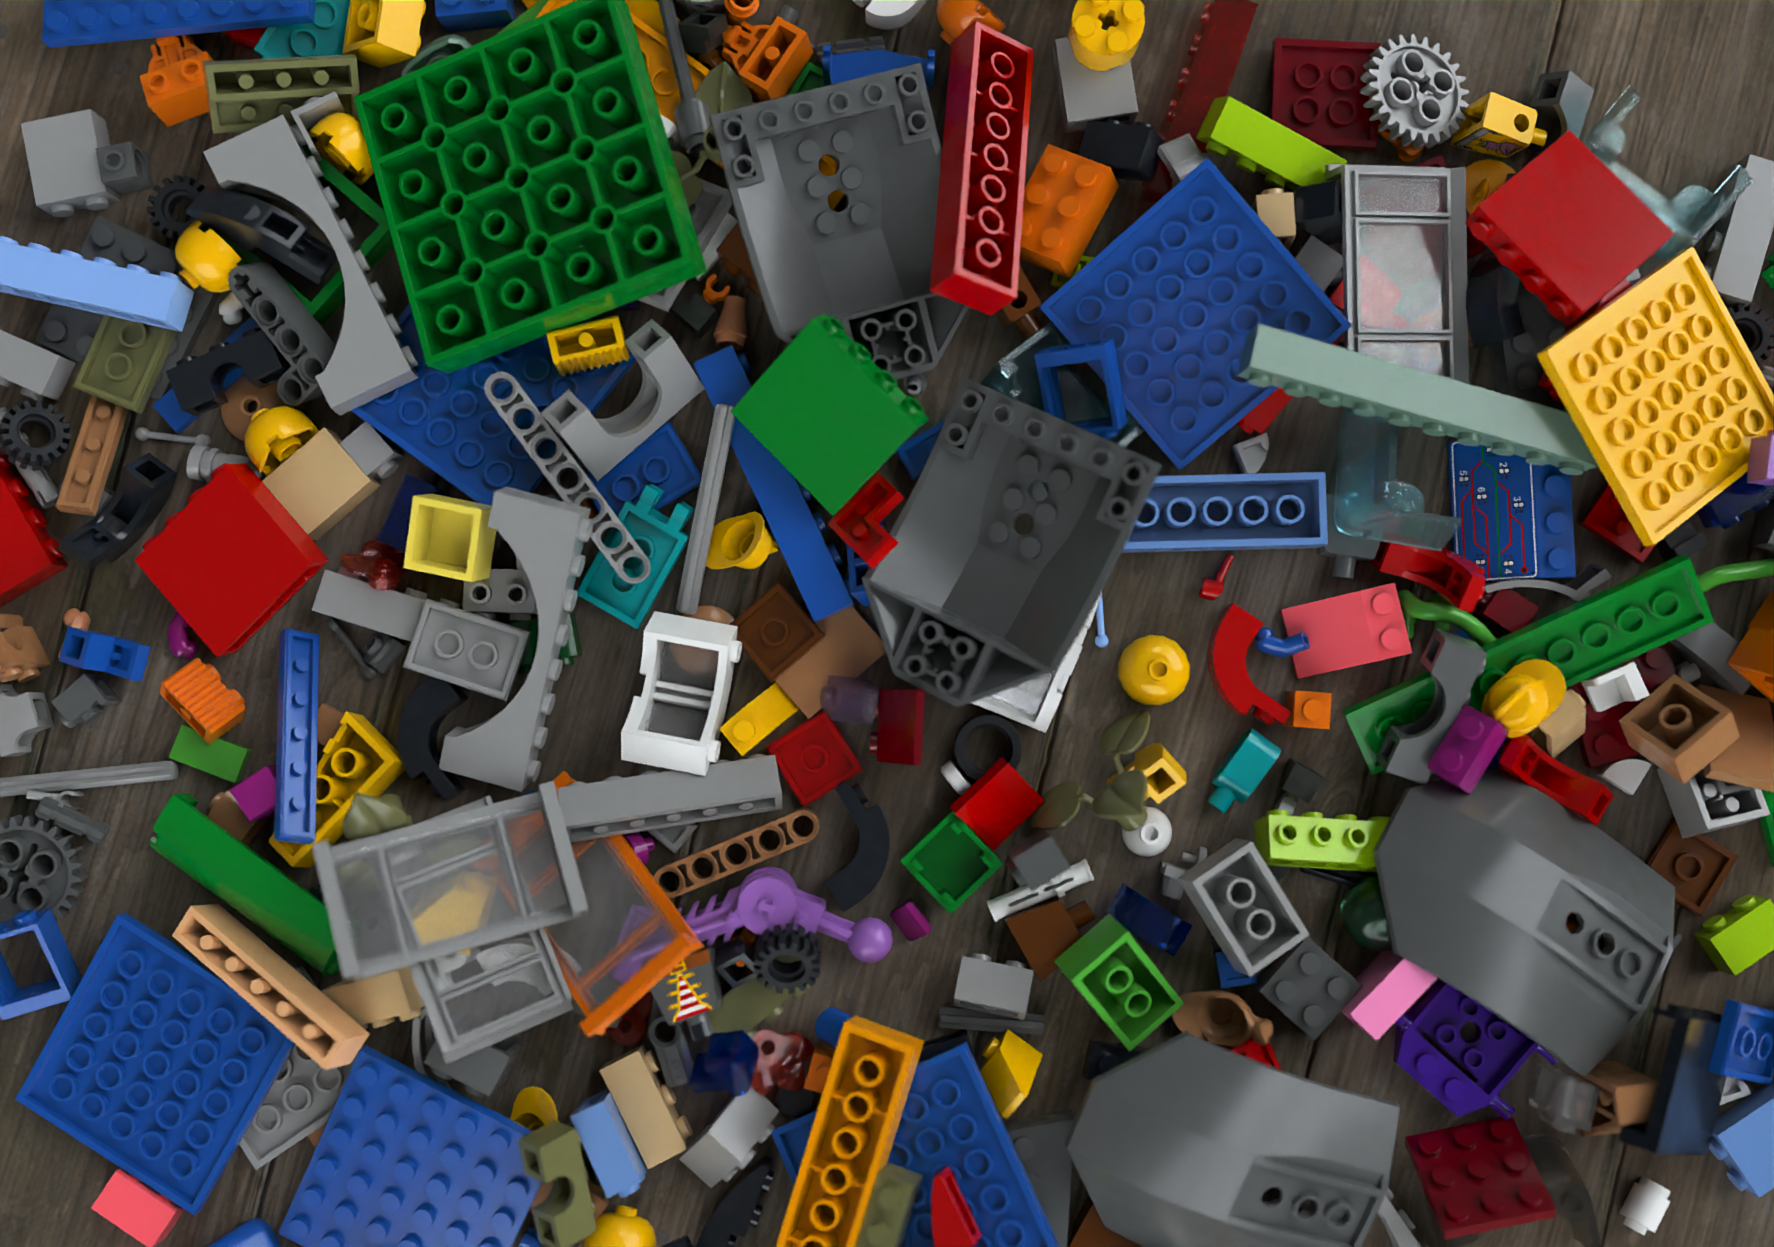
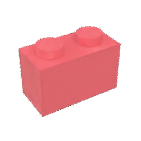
[91,1168,185,1247]

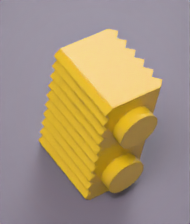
[546,315,630,377]

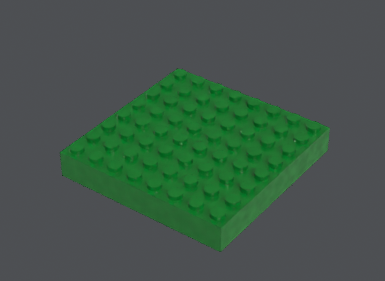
[354,0,707,374]

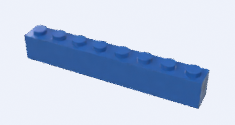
[693,345,855,623]

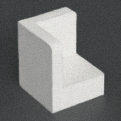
[1581,662,1649,712]

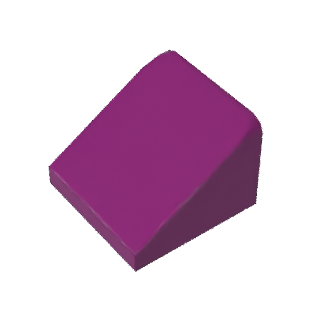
[890,898,932,941]

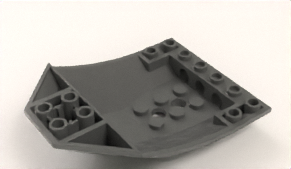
[709,63,969,380]
[861,377,1161,707]
[1373,768,1675,1076]
[1065,1031,1400,1247]

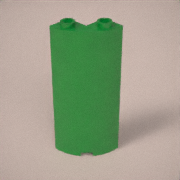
[150,793,360,976]

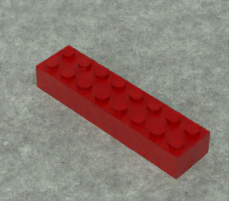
[930,21,1034,316]

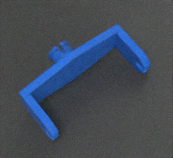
[822,45,935,90]

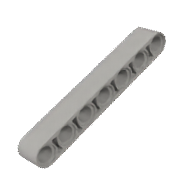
[484,372,651,584]

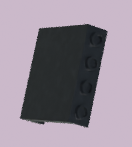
[1618,1003,1727,1155]

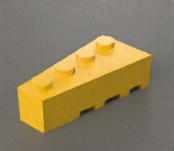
[268,711,405,868]

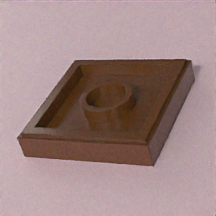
[729,582,826,683]
[1644,817,1739,917]

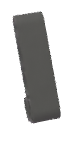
[228,261,336,406]

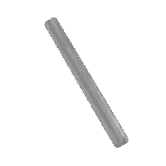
[676,404,735,615]
[0,760,179,797]

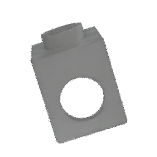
[290,91,345,162]

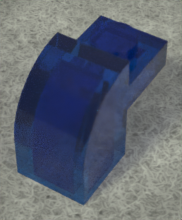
[1105,884,1192,956]
[688,1030,759,1097]

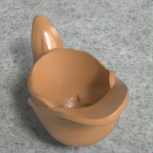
[1172,990,1273,1048]

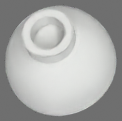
[1122,807,1172,857]

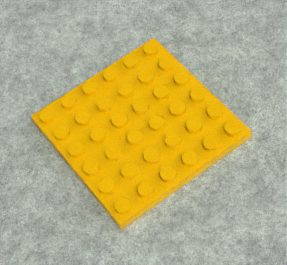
[1536,246,1774,546]

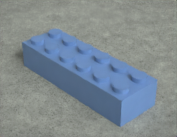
[1121,472,1328,553]

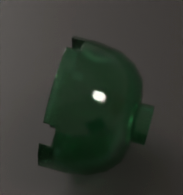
[1341,876,1393,951]

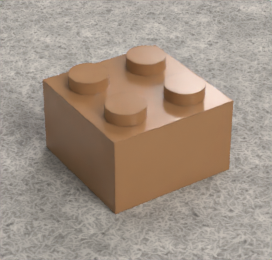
[1619,674,1740,784]

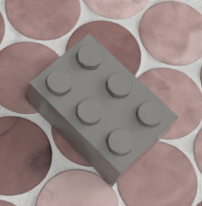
[1177,838,1310,977]

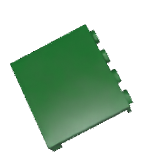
[730,313,929,516]

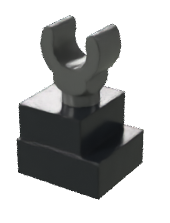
[1656,522,1709,562]

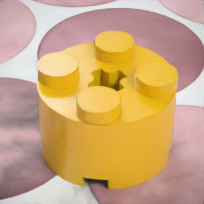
[1068,0,1145,71]

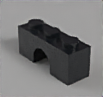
[166,328,290,416]

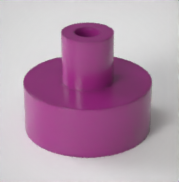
[623,832,655,865]

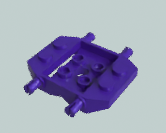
[1393,978,1559,1120]

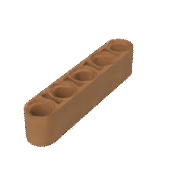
[653,808,821,899]

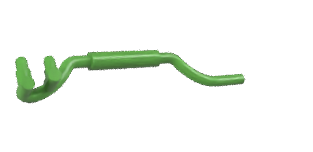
[1398,558,1774,647]

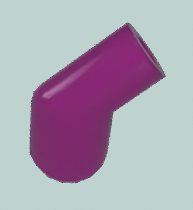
[167,611,198,660]

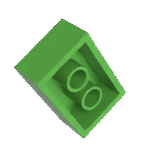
[1054,914,1185,1052]

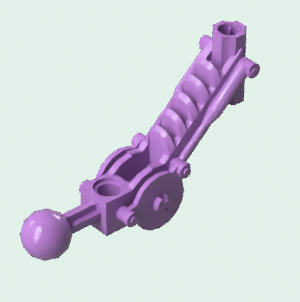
[606,866,893,984]

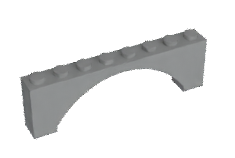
[203,115,419,416]
[439,486,593,792]

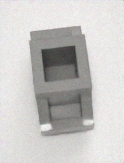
[0,684,54,757]

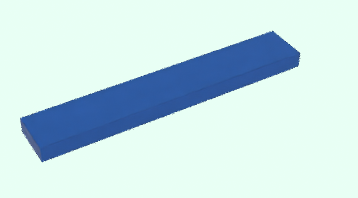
[274,628,319,844]

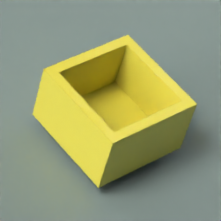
[403,494,496,582]

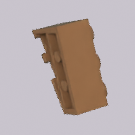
[1573,1060,1659,1137]

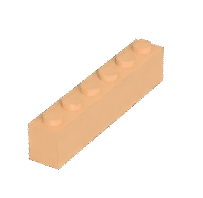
[172,904,370,1070]

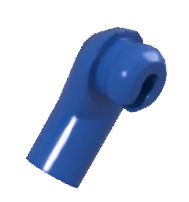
[1254,627,1310,658]

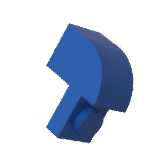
[59,626,151,682]

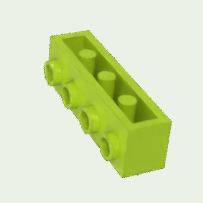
[1196,96,1347,198]
[1254,810,1390,872]

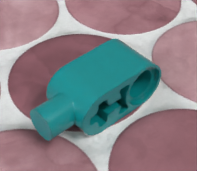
[1207,728,1281,814]

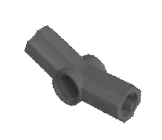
[648,996,699,1088]

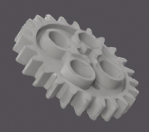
[1360,34,1469,150]

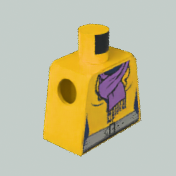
[1451,92,1547,158]

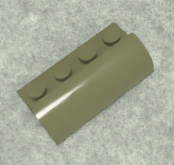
[203,54,360,134]

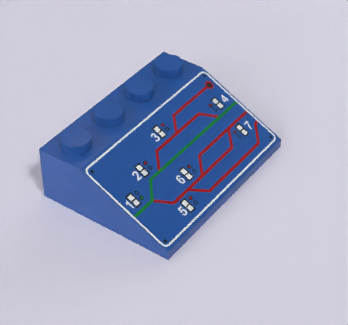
[1447,441,1576,583]

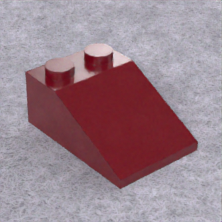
[870,689,924,766]

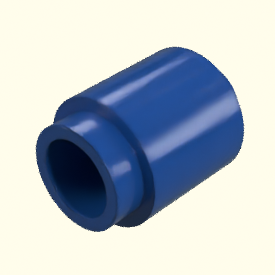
[815,1007,853,1049]

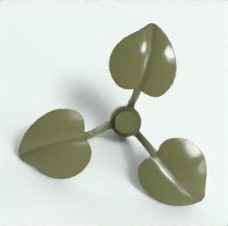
[671,61,753,207]
[1031,710,1151,831]
[338,792,485,896]

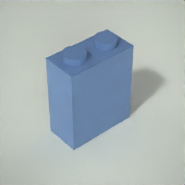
[1709,1079,1774,1198]
[570,1089,648,1198]

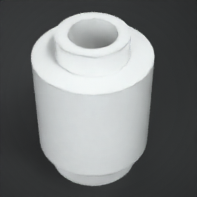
[1619,1176,1671,1235]

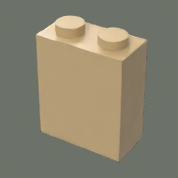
[262,427,381,541]

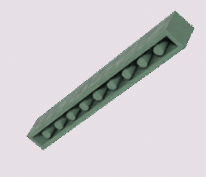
[1237,324,1598,475]

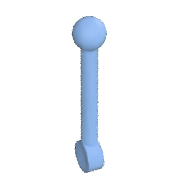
[1095,593,1109,648]

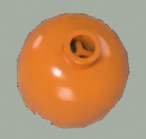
[936,0,1006,46]

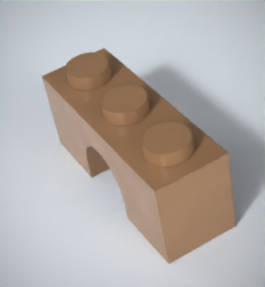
[0,625,51,683]

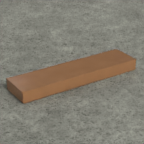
[55,395,129,516]

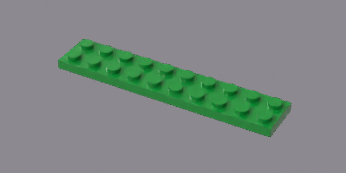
[1342,554,1714,776]

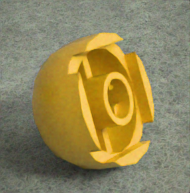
[308,112,374,185]
[175,220,242,293]
[244,406,319,476]
[1117,635,1190,706]
[583,1205,657,1247]

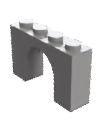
[540,318,705,481]

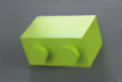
[1694,894,1774,976]

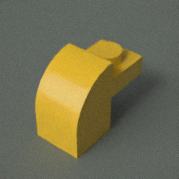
[1107,743,1187,804]

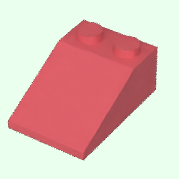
[1280,583,1412,679]

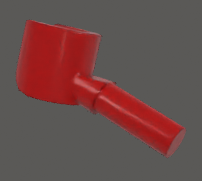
[1199,554,1235,600]

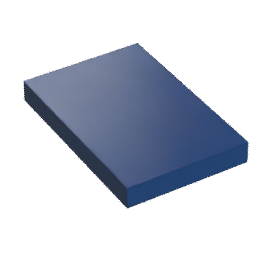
[578,421,702,530]
[1708,999,1774,1085]

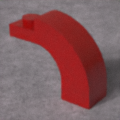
[1369,528,1486,613]
[1207,603,1291,726]
[1498,735,1614,826]

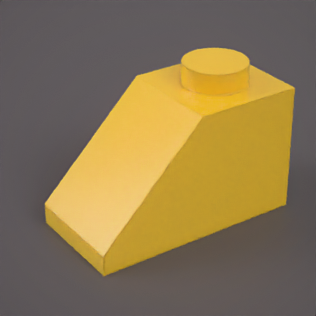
[719,682,799,756]
[980,1029,1043,1119]

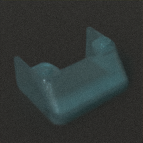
[1584,85,1754,261]
[1334,408,1461,551]

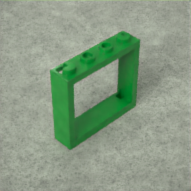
[207,144,394,324]

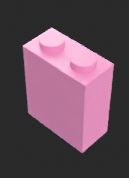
[1341,942,1437,1041]

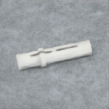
[986,859,1094,922]

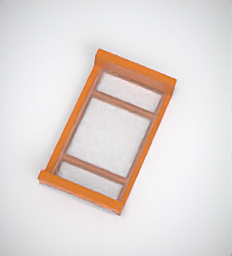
[471,771,704,1037]

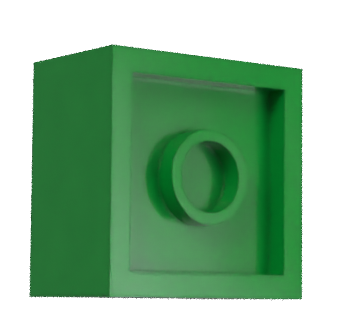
[900,809,1003,914]

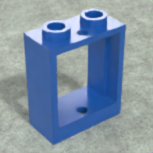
[1034,338,1128,438]
[0,908,82,1020]

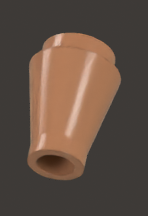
[713,296,748,351]

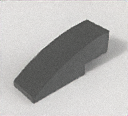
[1670,622,1751,696]

